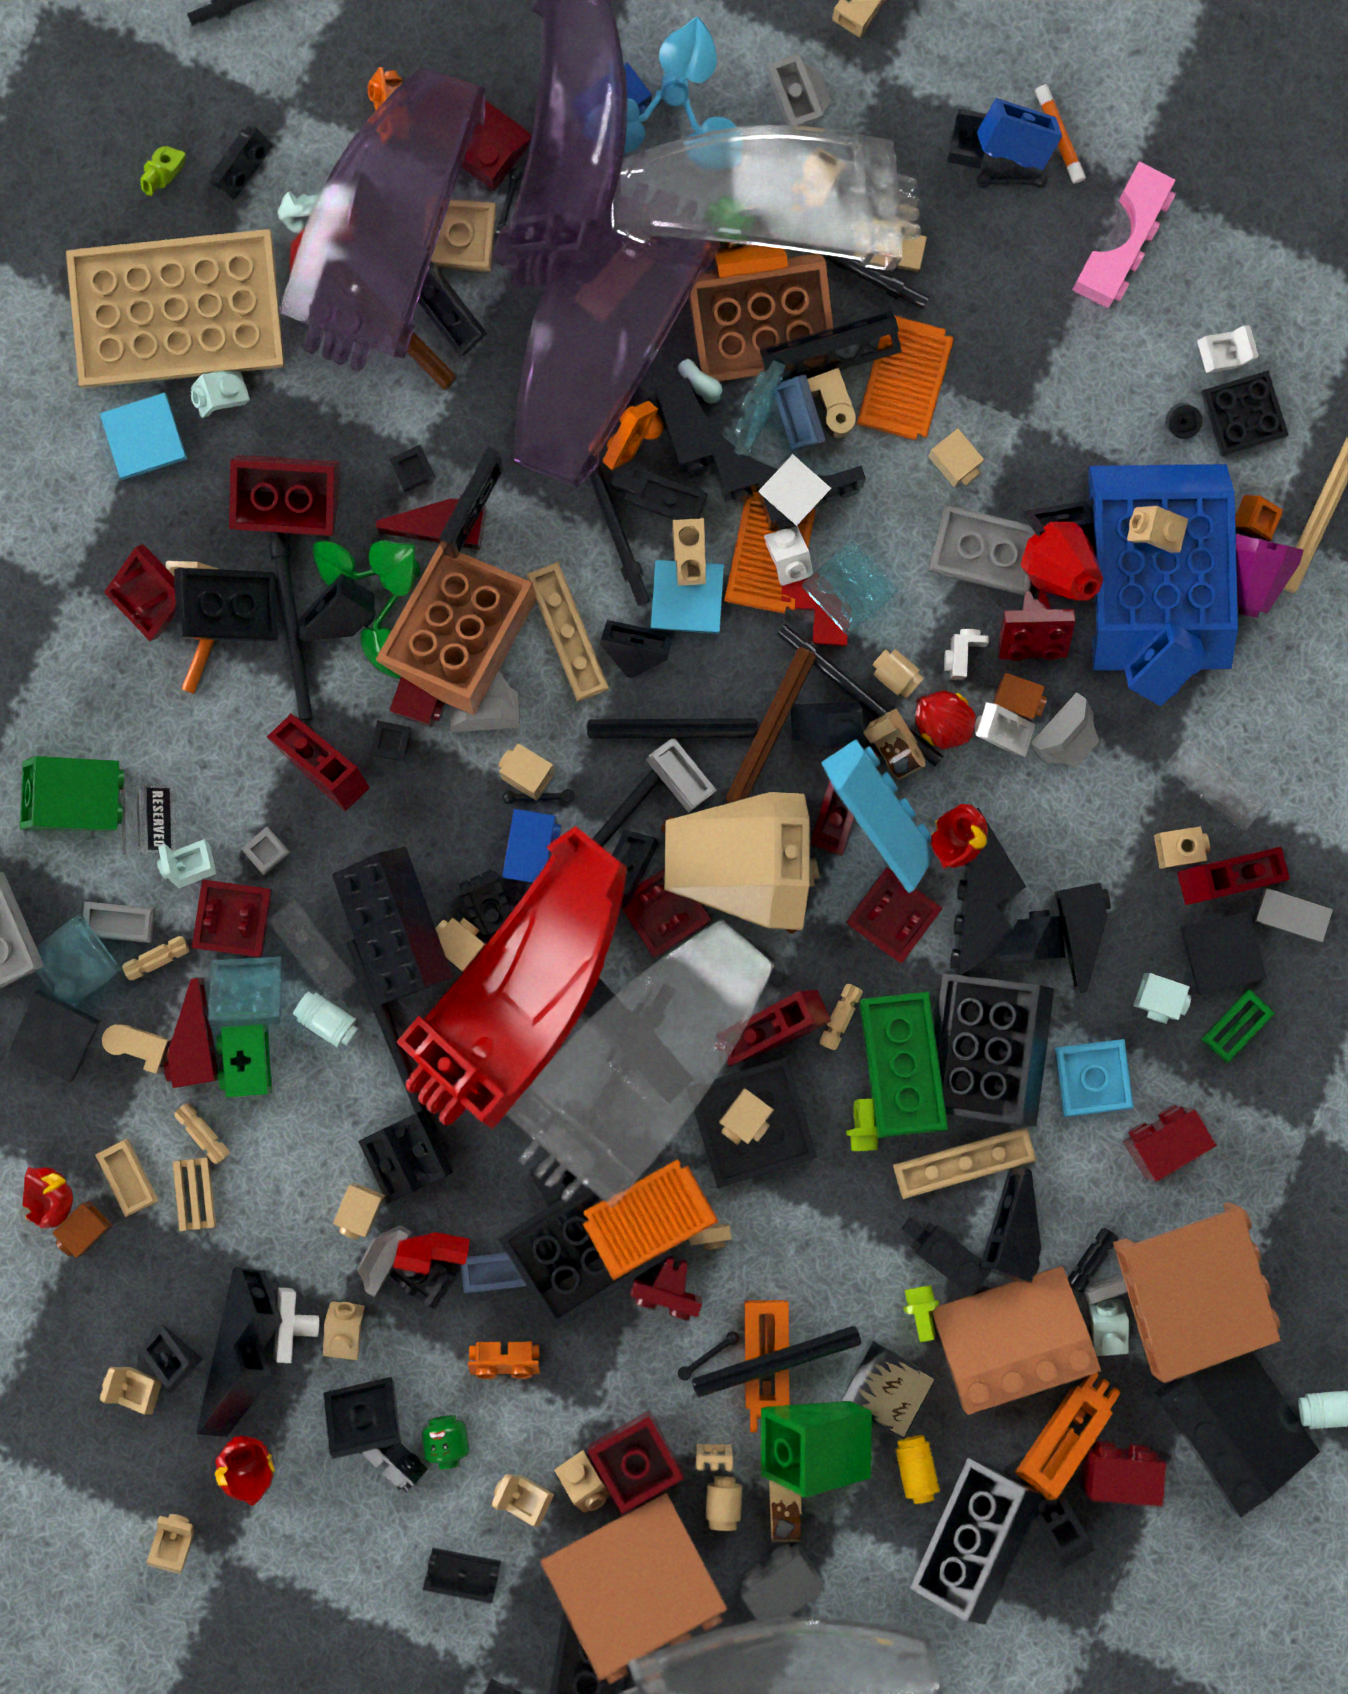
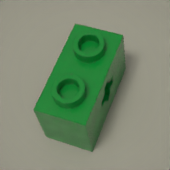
[216,1024,273,1097]

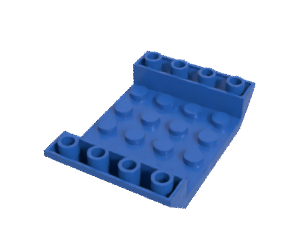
[1088,464,1238,671]

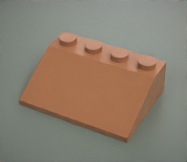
[686,253,837,381]
[376,544,536,715]
[931,1266,1101,1415]

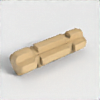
[122,936,190,980]
[820,984,863,1050]
[174,1103,230,1164]

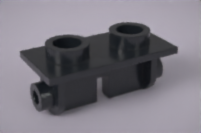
[209,126,273,200]
[360,1443,428,1493]

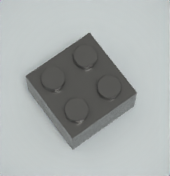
[740,1542,825,1632]

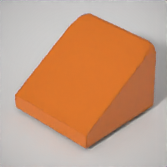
[1235,495,1283,541]

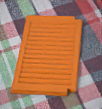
[856,316,954,441]
[724,492,816,614]
[583,1159,719,1280]

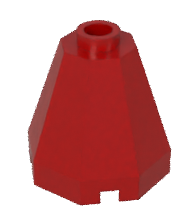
[1020,522,1104,601]

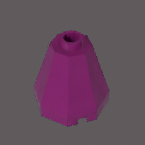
[1236,534,1304,618]

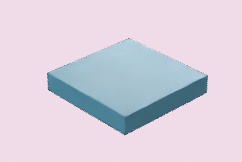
[99,393,187,480]
[651,560,724,634]
[1054,1039,1134,1117]

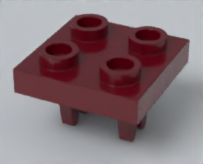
[104,544,176,642]
[998,591,1076,661]
[845,867,943,964]
[621,869,713,958]
[192,879,273,958]
[630,1255,702,1321]

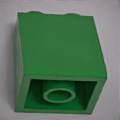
[20,756,124,832]
[761,1401,872,1498]

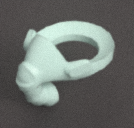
[278,192,337,234]

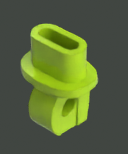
[140,146,186,196]
[846,1098,878,1151]
[903,1285,940,1342]

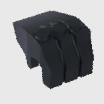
[459,869,512,937]
[390,1259,456,1309]

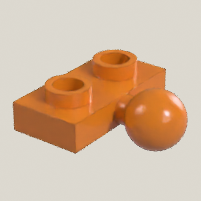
[602,401,664,470]

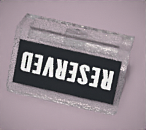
[121,784,177,856]

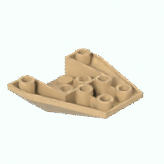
[664,792,810,930]

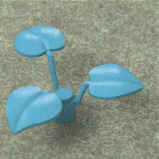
[584,17,742,172]

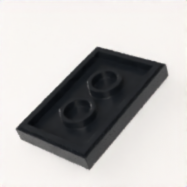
[439,446,503,559]
[174,567,278,641]

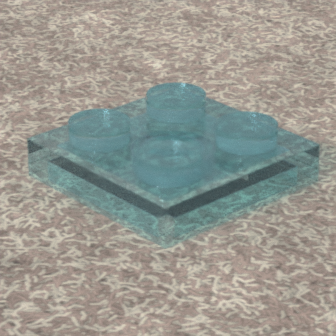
[734,360,786,456]
[801,540,899,636]
[36,914,122,1007]
[208,957,283,1027]

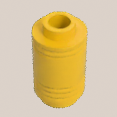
[895,1435,940,1504]

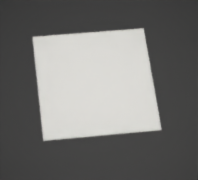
[758,454,831,526]

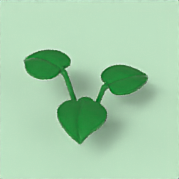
[313,541,420,679]

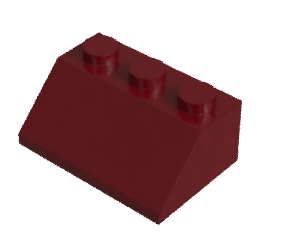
[410,77,535,192]
[229,455,340,536]

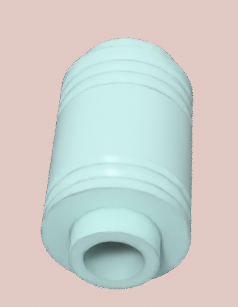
[293,991,358,1048]
[1299,1391,1348,1429]

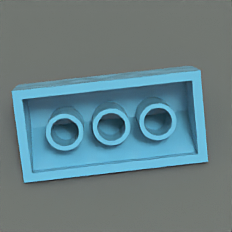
[821,739,935,893]

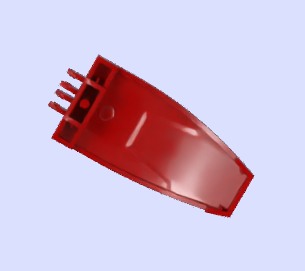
[396,826,627,1130]

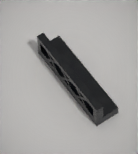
[759,311,902,391]

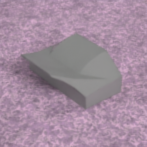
[767,53,832,131]
[450,671,520,732]
[1031,692,1099,767]
[357,1226,412,1297]

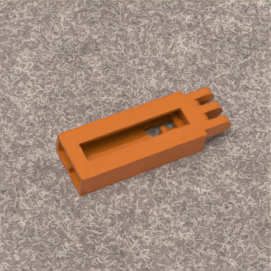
[744,1300,789,1433]
[1014,1373,1121,1500]

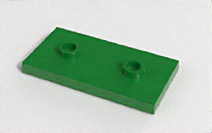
[859,992,948,1138]

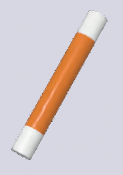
[1035,84,1086,184]

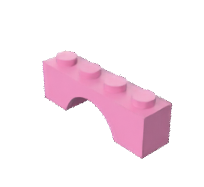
[1072,161,1176,308]

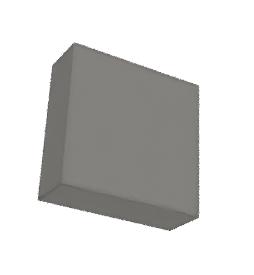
[241,826,291,875]

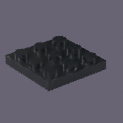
[687,1057,818,1188]

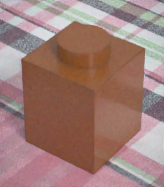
[992,673,1047,722]
[52,1201,113,1258]

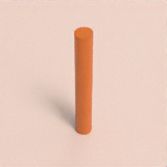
[181,639,215,694]

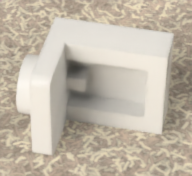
[1197,325,1258,373]
[764,526,813,585]
[944,629,989,680]

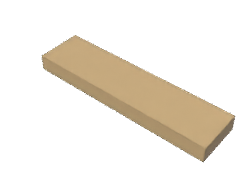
[526,562,609,702]
[893,1127,1037,1199]

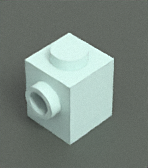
[1133,973,1191,1024]

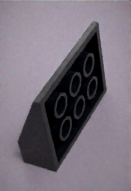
[935,973,1055,1127]
[498,1163,675,1329]
[1154,1351,1320,1517]

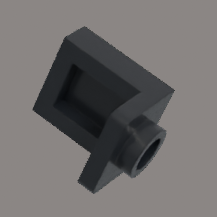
[947,109,986,169]

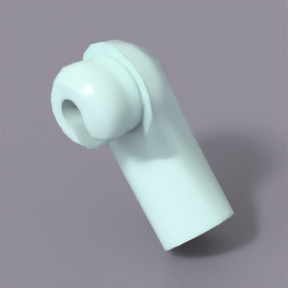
[678,359,722,404]

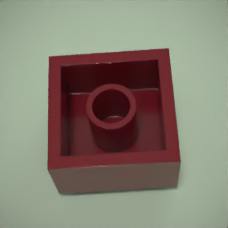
[1123,1104,1217,1182]
[587,1410,684,1514]
[1081,1441,1166,1507]

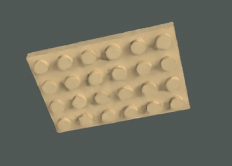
[66,229,285,388]

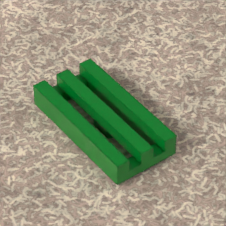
[1200,989,1275,1063]

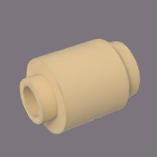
[872,649,924,699]
[706,1476,742,1531]

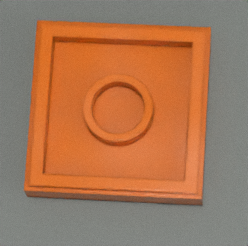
[712,240,788,278]

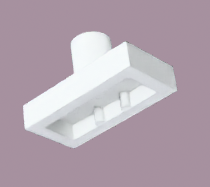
[974,702,1036,757]
[273,1288,319,1363]

